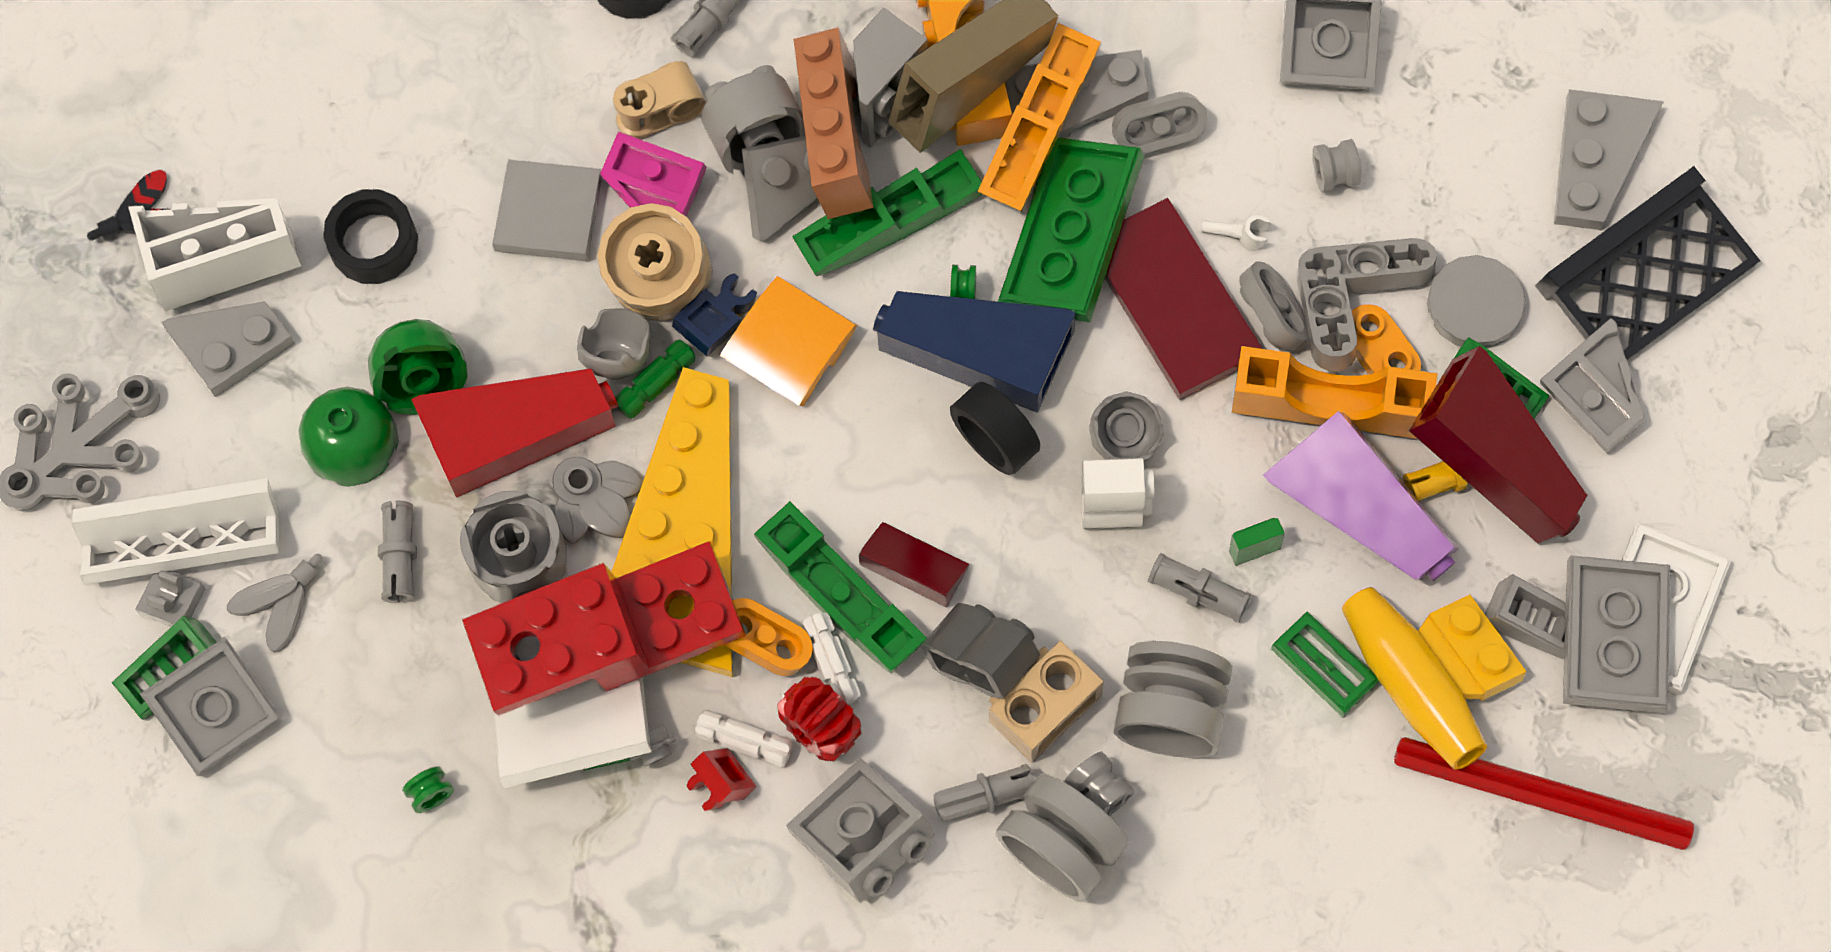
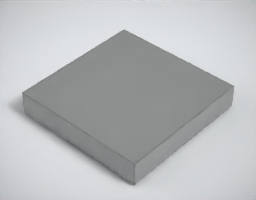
[492,159,602,261]
[140,637,282,776]

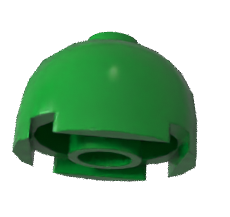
[368,319,468,415]
[298,386,399,487]

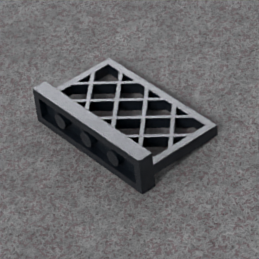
[1535,166,1761,360]

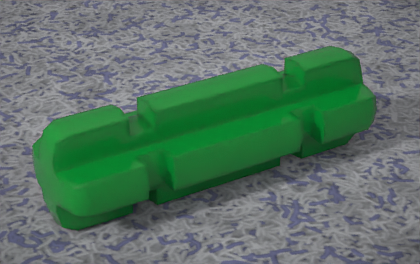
[615,339,696,419]

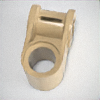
[613,61,707,139]

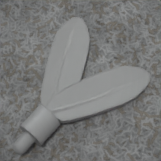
[227,554,323,652]

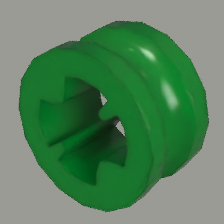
[950,264,976,299]
[402,766,454,813]

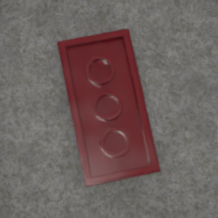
[1105,198,1263,400]

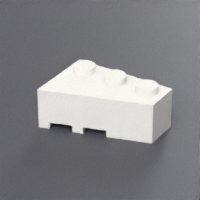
[128,198,302,311]

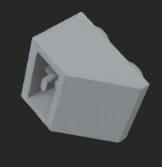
[853,7,928,148]

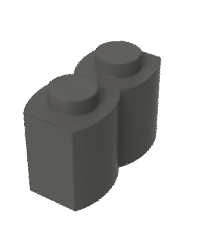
[920,603,1040,699]

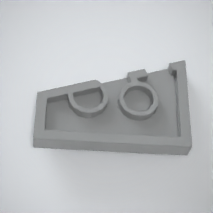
[1554,89,1664,230]

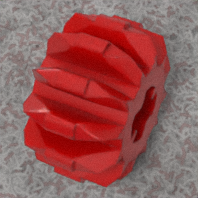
[777,677,862,762]

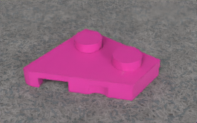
[600,132,707,217]

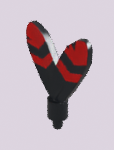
[87,170,170,241]

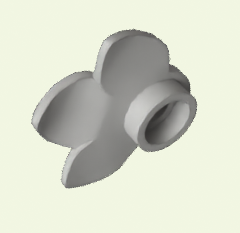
[552,457,643,544]

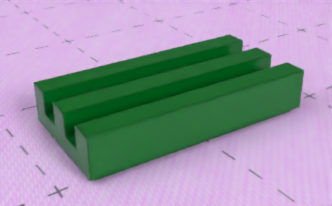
[1271,612,1379,718]

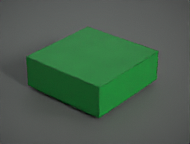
[1229,517,1285,566]

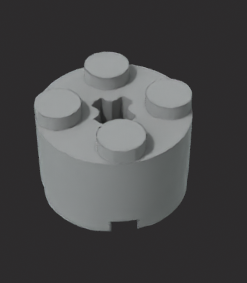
[701,65,805,176]
[460,491,567,603]

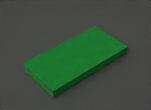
[998,137,1144,322]

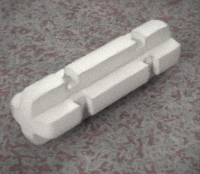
[802,612,860,705]
[695,710,792,767]

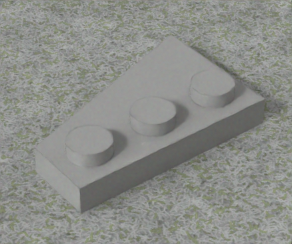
[1005,50,1149,138]

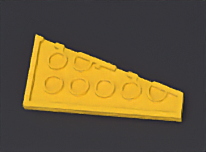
[611,367,733,677]

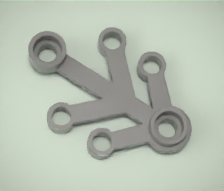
[0,373,160,510]

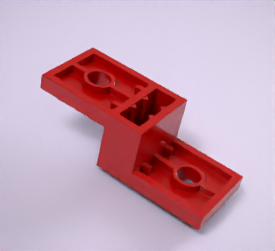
[462,541,746,716]

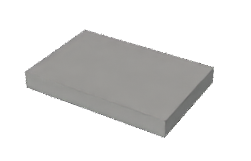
[1563,555,1670,713]

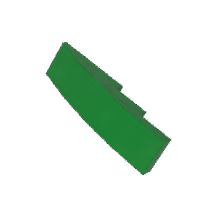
[792,149,983,277]

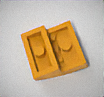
[720,276,858,406]

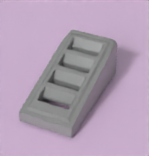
[1485,574,1566,659]

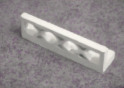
[72,478,279,585]

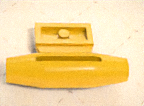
[1342,587,1527,769]

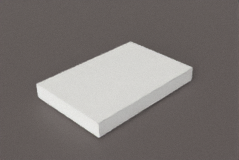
[1622,522,1731,695]
[494,678,651,788]

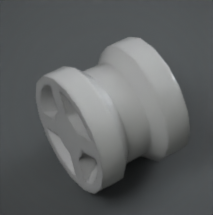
[1313,139,1361,192]

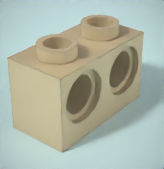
[989,640,1104,763]

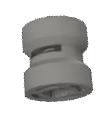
[1064,751,1134,816]

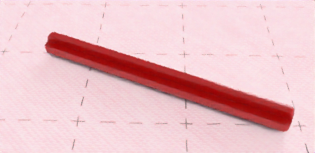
[1394,737,1694,850]

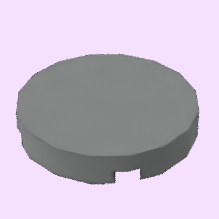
[1427,255,1525,348]

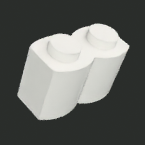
[1081,458,1154,529]

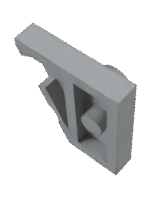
[162,301,295,397]

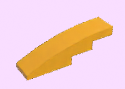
[978,23,1101,211]

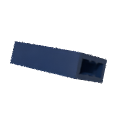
[873,291,1076,413]

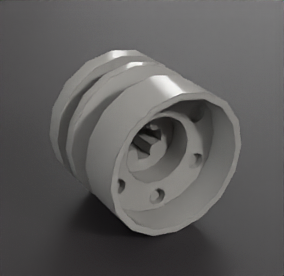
[1114,641,1233,758]

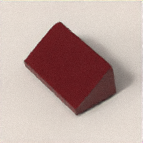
[858,522,969,608]

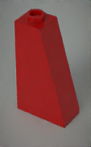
[412,368,618,498]

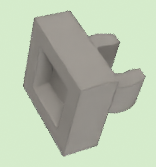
[135,570,205,627]

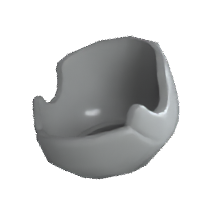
[577,308,650,380]
[1089,391,1164,462]

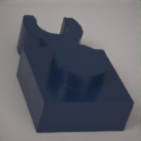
[672,273,757,357]

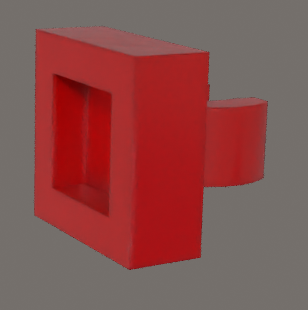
[686,748,757,811]

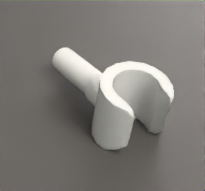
[1201,215,1271,251]

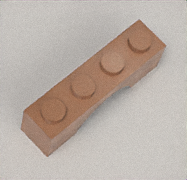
[793,27,874,219]

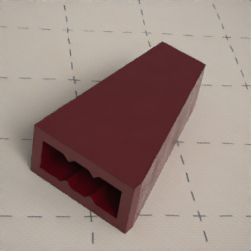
[1409,346,1588,544]

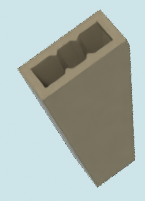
[888,0,1059,153]

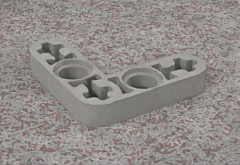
[1297,238,1437,371]

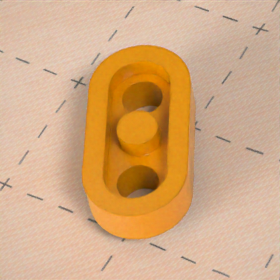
[1352,304,1421,374]
[724,598,812,676]

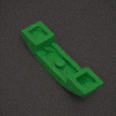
[754,501,927,674]

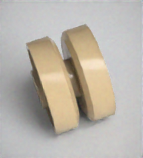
[597,203,712,322]

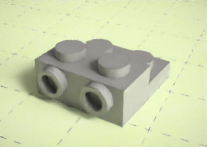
[1280,0,1382,90]
[786,758,935,903]

